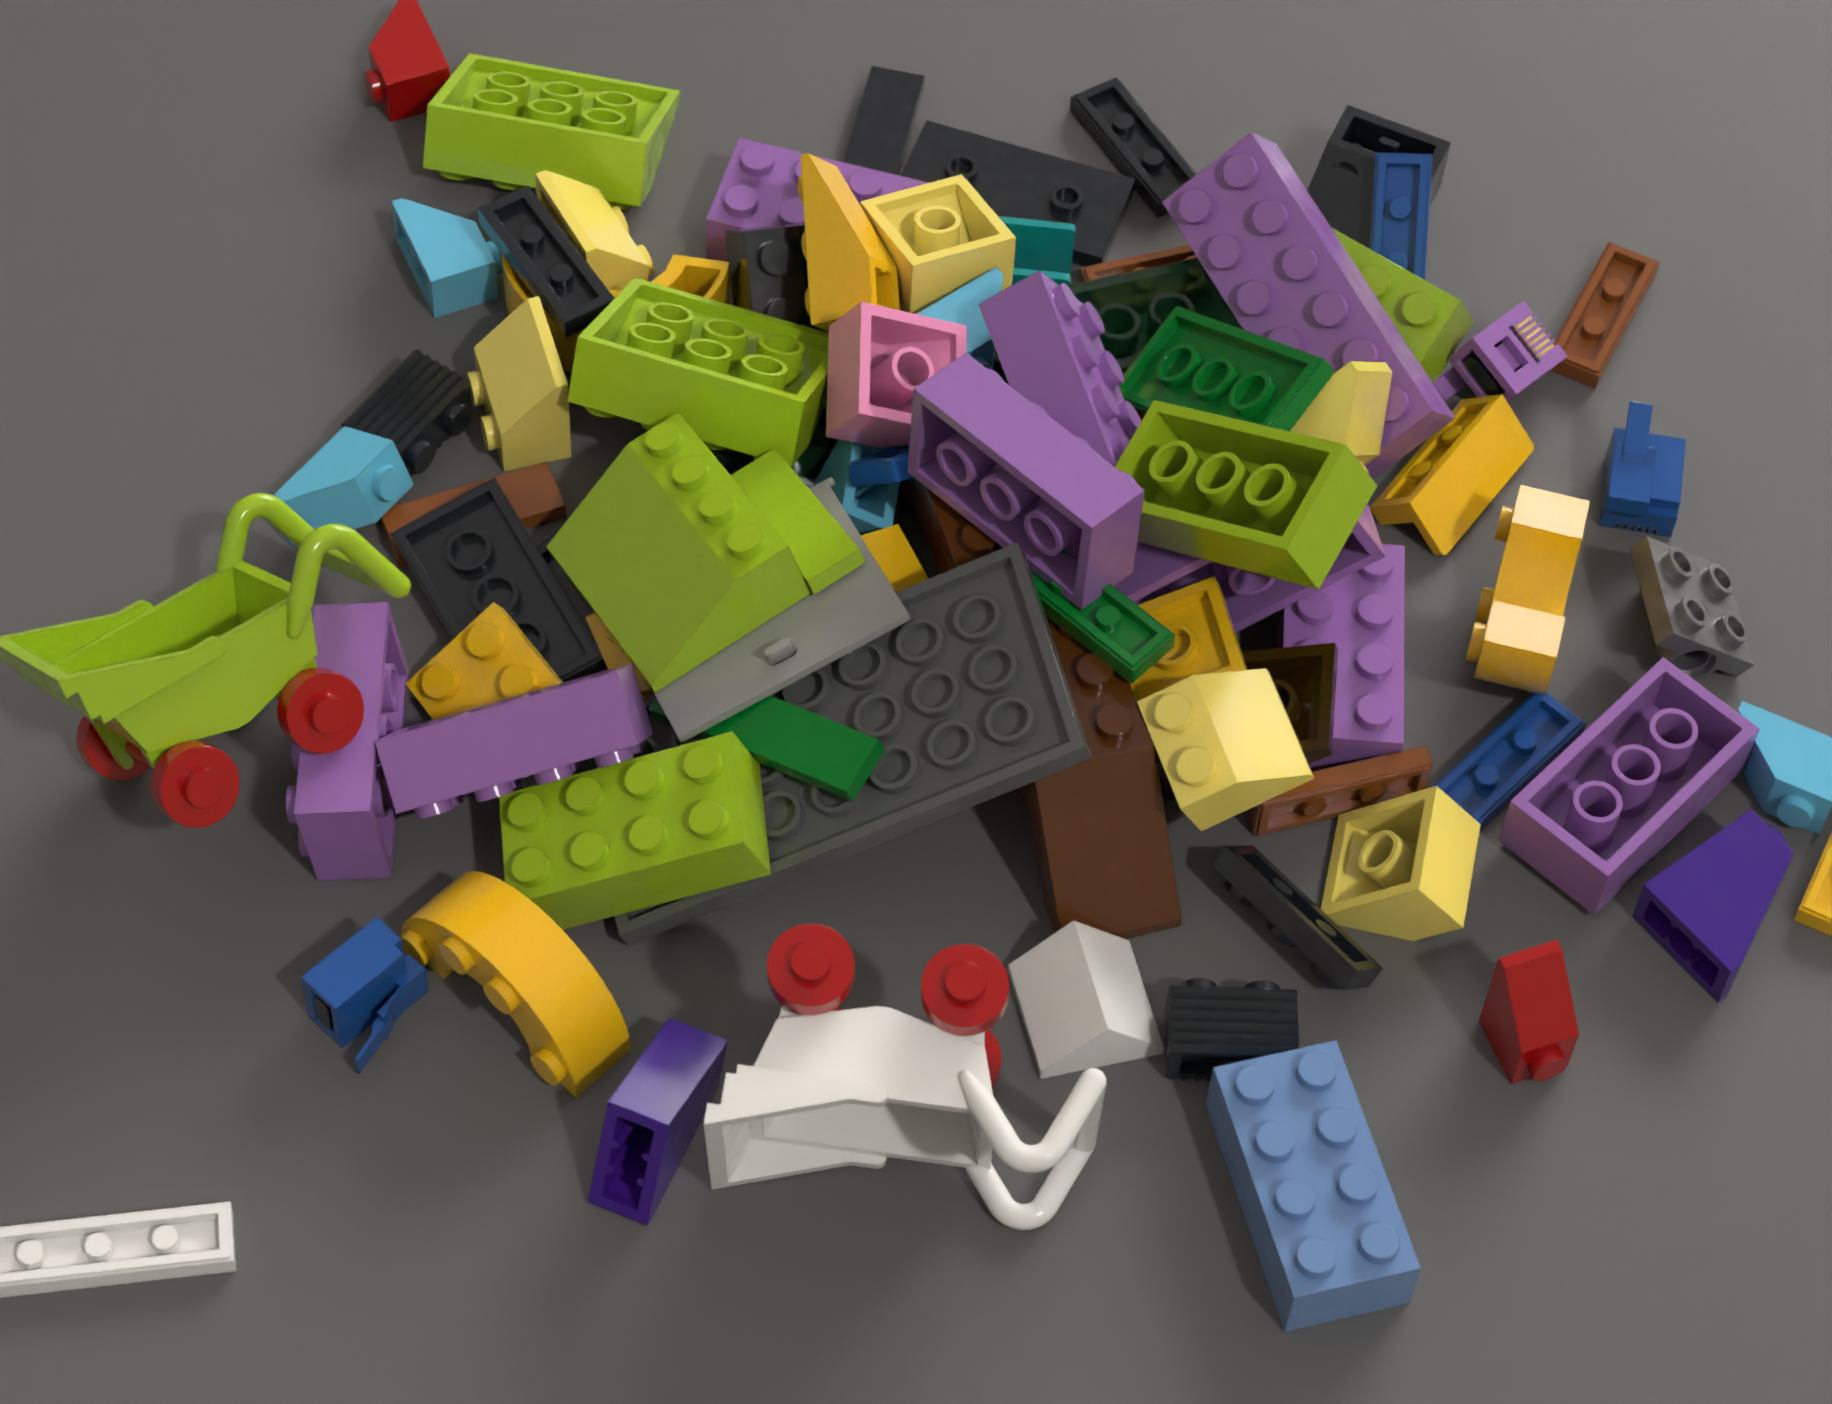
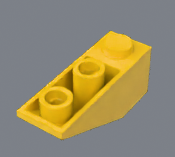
[798,153,900,331]

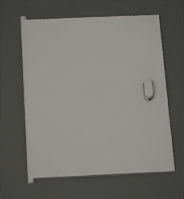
[653,477,911,743]

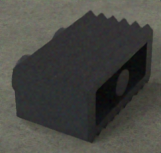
[341,349,473,477]
[1165,978,1299,1082]

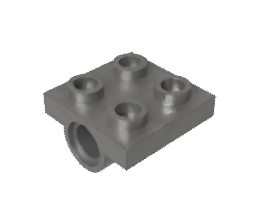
[1630,536,1754,680]

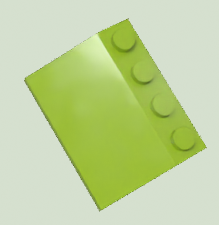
[423,53,680,209]
[567,277,829,467]
[546,412,811,693]

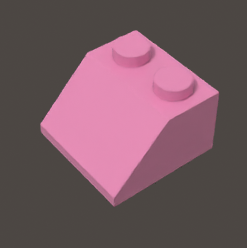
[826,302,967,448]

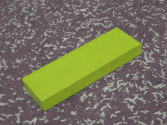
[731,448,866,595]

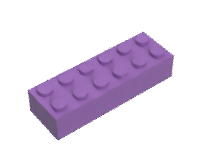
[1162,132,1455,479]

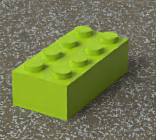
[1115,400,1377,590]
[499,731,771,930]

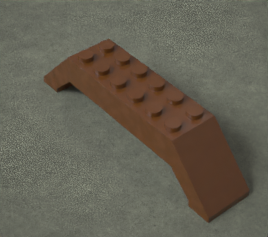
[896,477,1182,939]

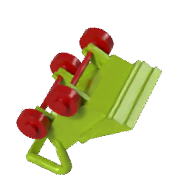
[0,493,411,828]

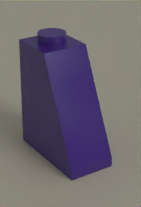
[1632,809,1794,1003]
[588,1018,728,1226]

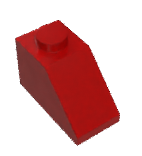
[364,0,450,123]
[1479,940,1579,1084]

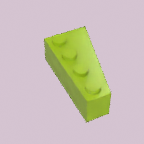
[1331,227,1474,384]

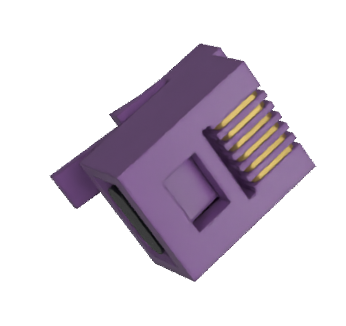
[1433,301,1568,402]

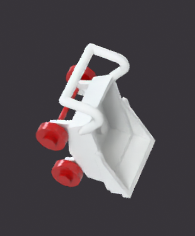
[704,923,1107,1230]

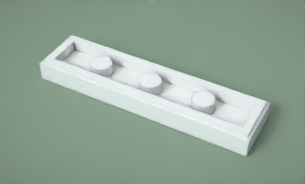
[0,1201,236,1298]

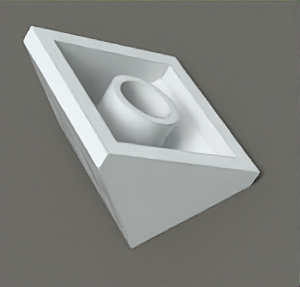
[1008,920,1164,1079]

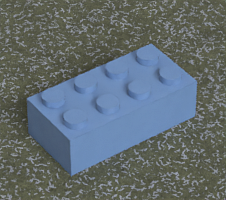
[1206,1040,1421,1332]

